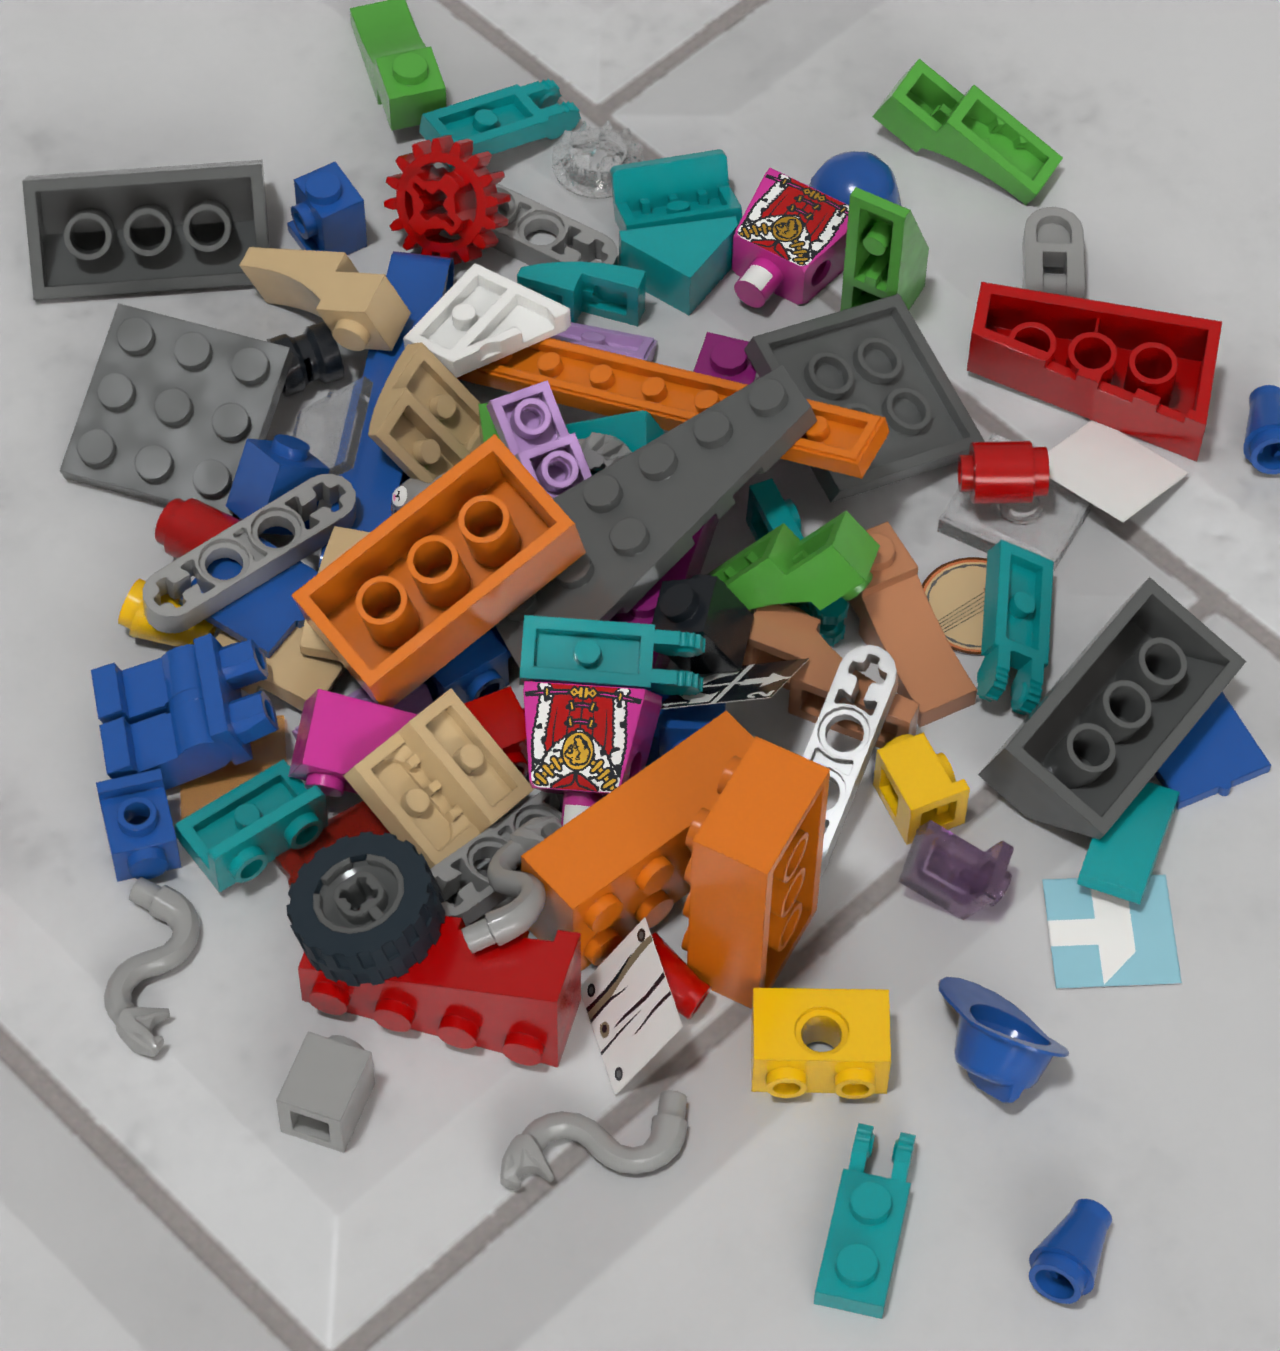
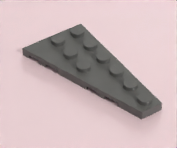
[495,365,817,668]

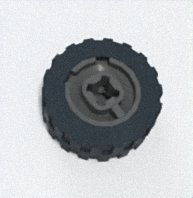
[286,832,446,987]

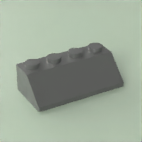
[22,160,269,300]
[978,577,1247,840]

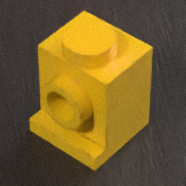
[873,732,970,845]

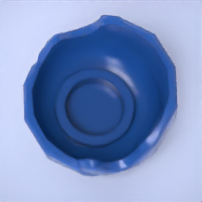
[809,151,901,206]

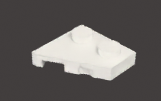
[403,263,571,378]

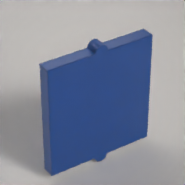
[179,537,318,658]
[1155,692,1271,810]

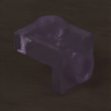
[898,820,1014,920]

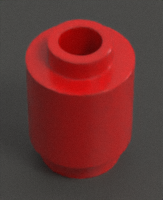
[957,441,1050,504]
[155,498,241,559]

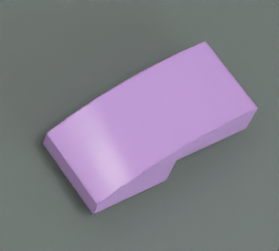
[486,380,592,498]

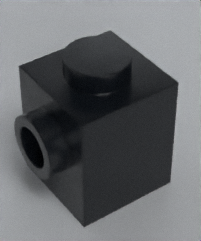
[652,574,754,674]

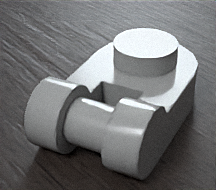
[1022,207,1085,299]

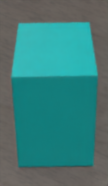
[619,216,738,316]

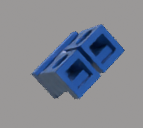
[91,633,279,790]

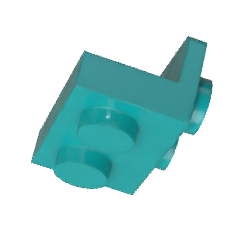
[610,149,743,231]
[174,759,329,893]

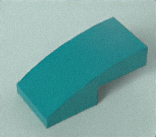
[517,262,646,327]
[1077,782,1180,904]

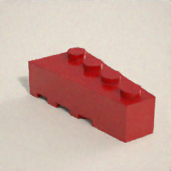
[967,282,1222,462]
[298,908,581,1068]

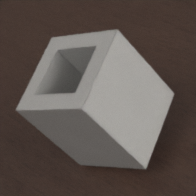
[276,1031,375,1153]

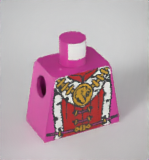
[732,168,849,308]
[523,681,662,826]

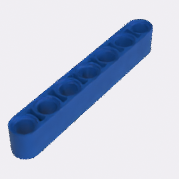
[318,251,454,570]

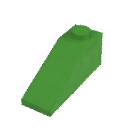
[840,187,929,311]

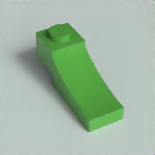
[350,0,447,131]
[872,59,1063,205]
[706,510,880,611]

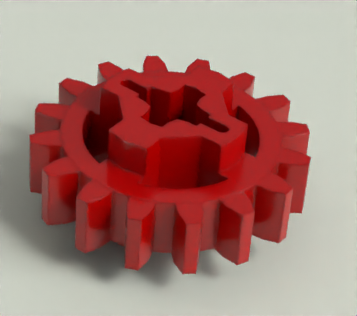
[384,135,511,265]

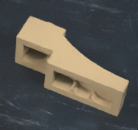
[239,247,411,351]

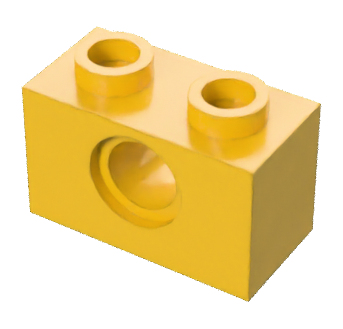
[751,988,891,1099]

